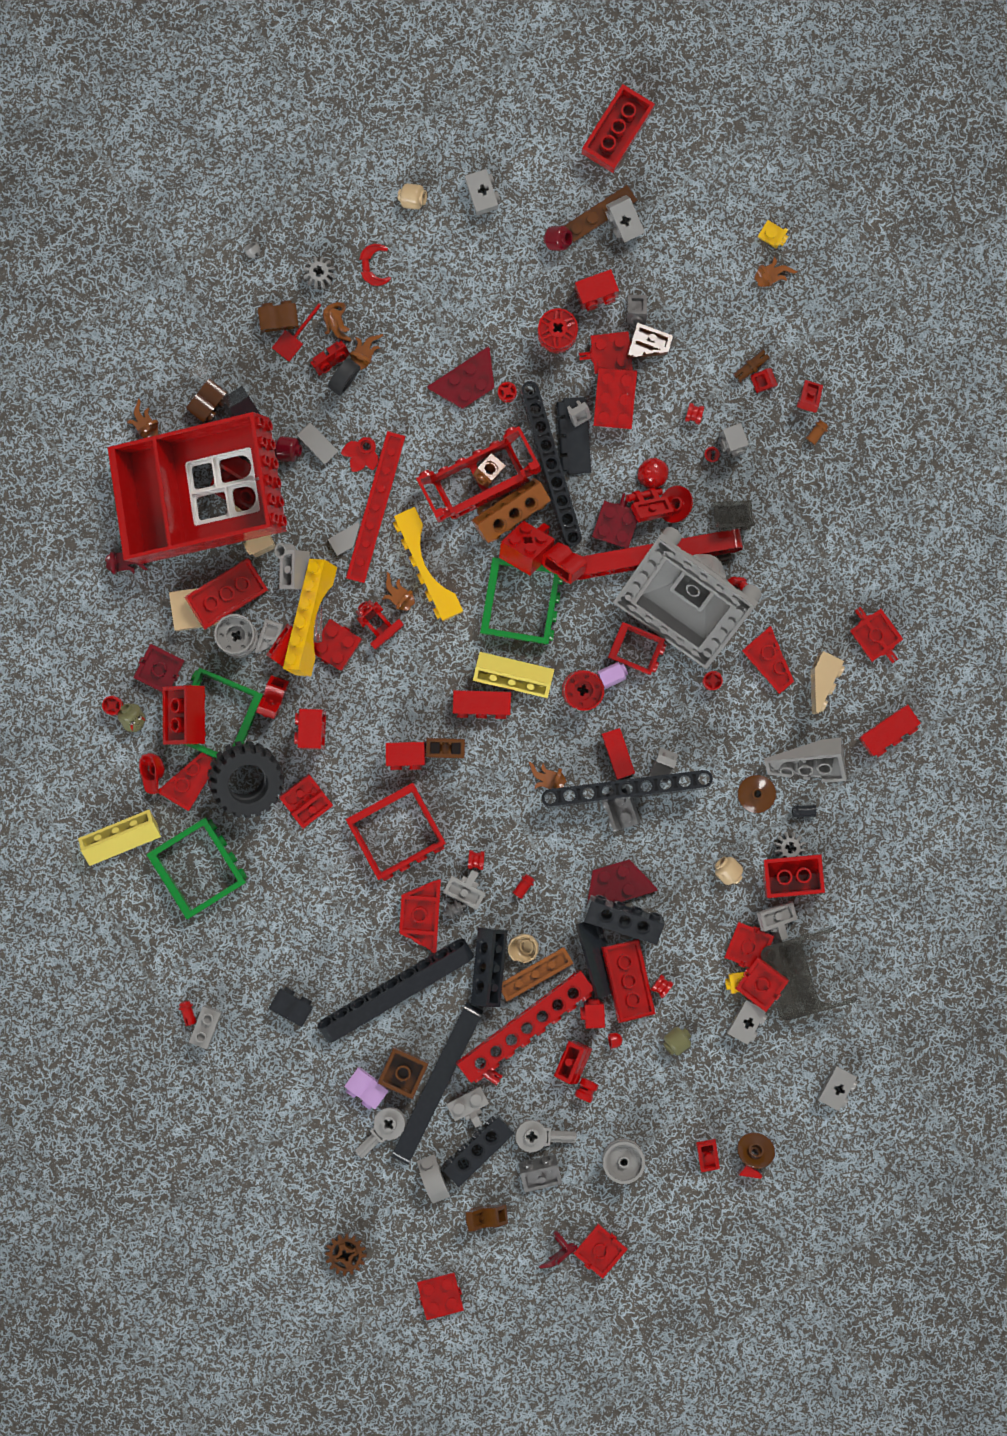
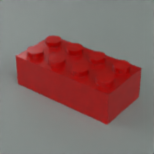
[581,84,655,174]

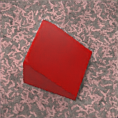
[750,368,778,393]
[737,1164,762,1179]

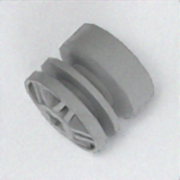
[214,614,258,658]

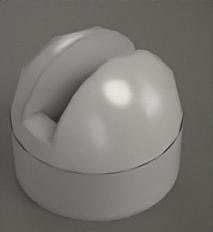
[244,242,261,258]

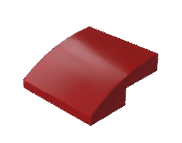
[278,773,333,829]

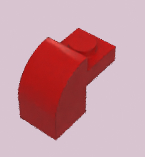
[256,675,289,719]

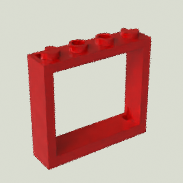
[345,783,446,881]

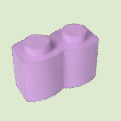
[596,662,628,690]
[344,1067,390,1109]

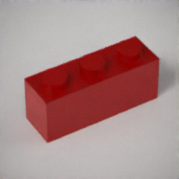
[453,690,511,719]
[858,704,921,757]

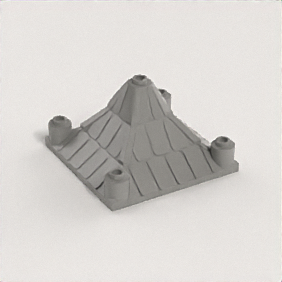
[613,527,762,670]

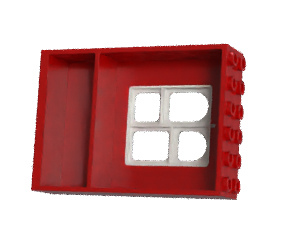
[107,412,287,564]

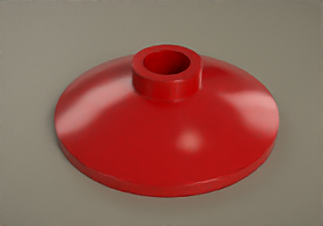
[661,486,693,523]

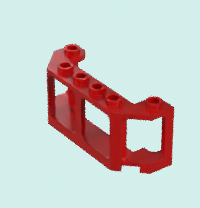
[416,426,541,523]

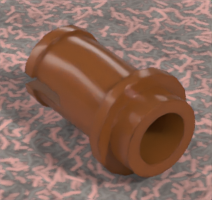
[806,420,829,445]

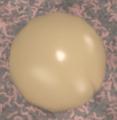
[508,934,539,963]

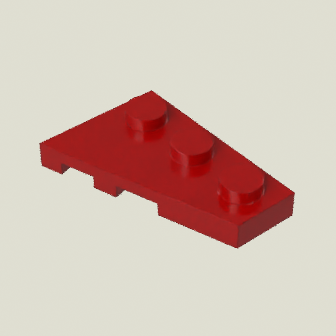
[742,626,794,694]
[159,752,215,811]

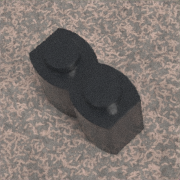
[268,986,314,1027]

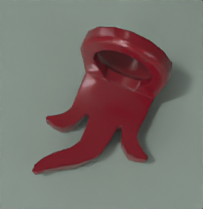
[105,551,148,575]
[538,1230,578,1268]

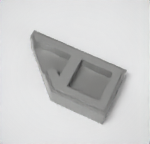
[328,522,360,556]
[255,619,284,653]

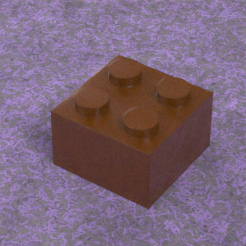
[378,1046,429,1099]

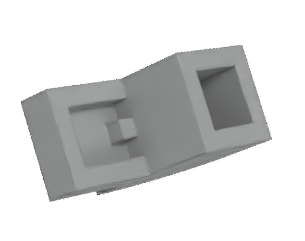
[648,748,678,783]
[417,1154,450,1204]

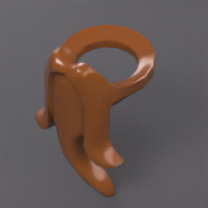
[754,257,798,287]
[323,302,352,342]
[349,334,383,370]
[127,399,159,438]
[382,572,415,611]
[529,762,567,789]

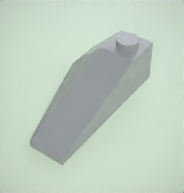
[764,738,847,783]

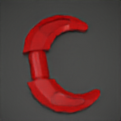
[359,244,391,286]

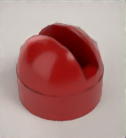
[704,447,720,463]
[608,1033,623,1049]

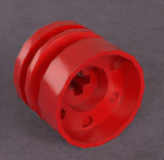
[537,308,578,353]
[562,670,604,711]

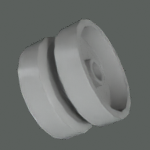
[602,1138,645,1184]

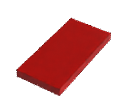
[184,558,268,630]
[601,939,656,1023]

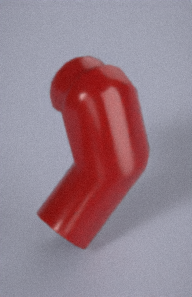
[727,576,748,591]

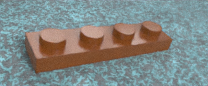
[502,947,574,1001]

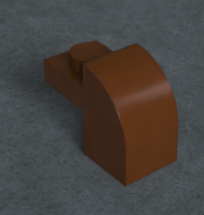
[466,1204,508,1231]

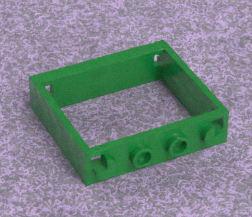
[480,557,563,645]
[184,668,264,758]
[146,817,248,920]

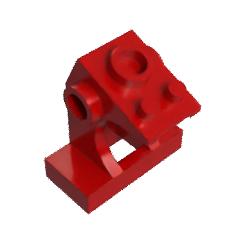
[356,600,405,650]

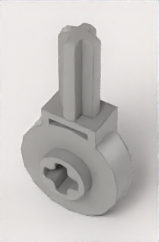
[355,1107,407,1158]
[515,1119,577,1152]

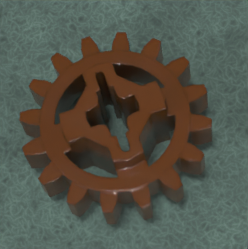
[325,1233,367,1276]

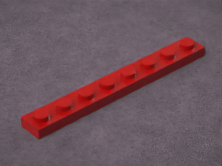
[346,431,406,584]

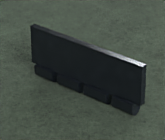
[556,397,591,474]
[575,922,612,999]

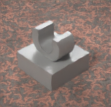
[567,401,591,427]

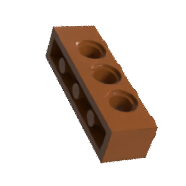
[471,478,551,543]

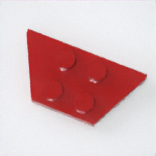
[399,879,441,953]

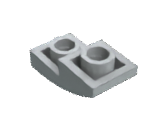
[296,422,338,465]

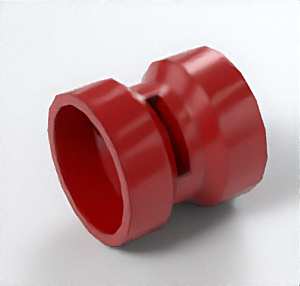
[702,671,723,691]
[102,696,123,716]
[574,1077,599,1103]

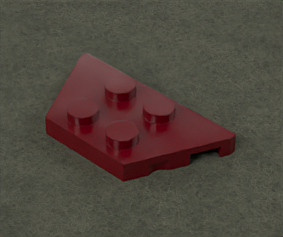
[427,347,495,409]
[586,859,658,907]

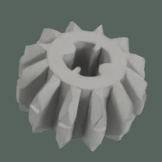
[303,257,335,289]
[774,832,806,858]

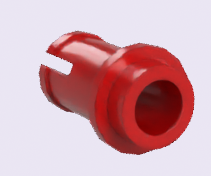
[512,874,535,899]
[178,1000,197,1026]
[479,1063,503,1086]

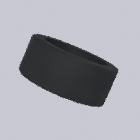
[327,358,361,396]

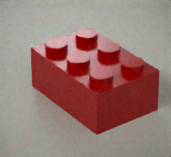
[593,367,637,429]
[294,709,326,750]

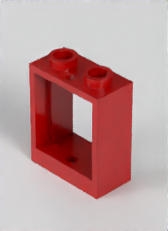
[608,622,667,676]

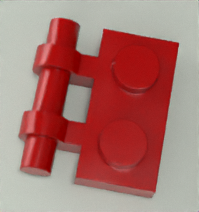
[626,488,674,523]

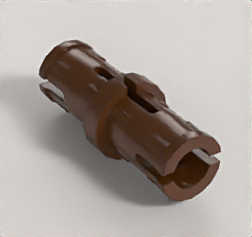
[733,349,770,383]

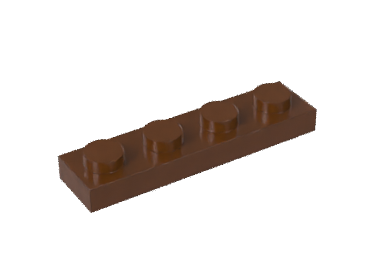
[564,185,638,243]

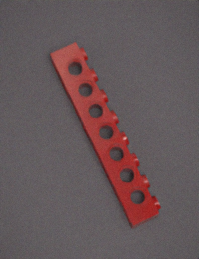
[455,970,593,1083]

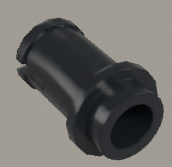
[792,804,817,819]

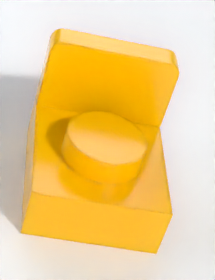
[758,220,789,249]
[725,972,744,994]

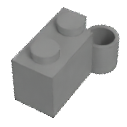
[274,543,310,590]

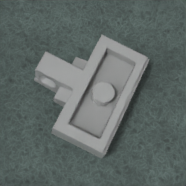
[443,869,486,910]
[757,901,798,940]
[446,1086,489,1128]

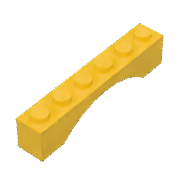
[392,507,463,621]
[283,559,337,677]

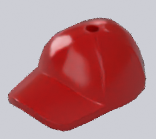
[139,753,165,794]

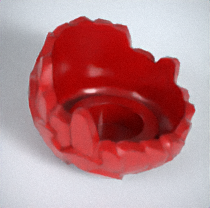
[637,458,669,488]

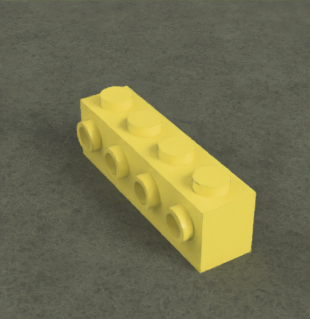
[473,652,554,698]
[78,809,161,866]

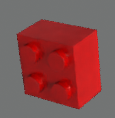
[574,269,619,312]
[385,742,426,770]

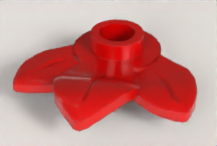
[341,437,378,472]

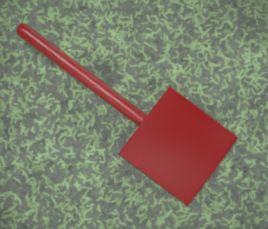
[272,303,321,362]

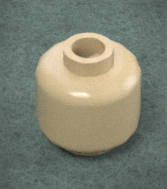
[397,183,427,210]
[715,856,743,885]

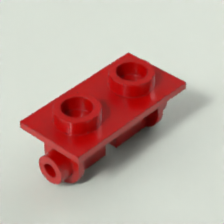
[310,341,350,376]

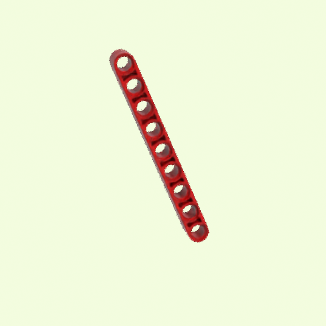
[577,529,743,580]

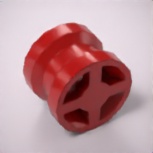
[498,382,517,403]
[685,403,705,425]
[468,850,485,870]
[650,974,674,998]

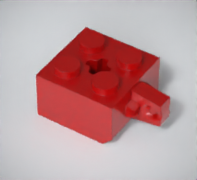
[499,521,555,576]

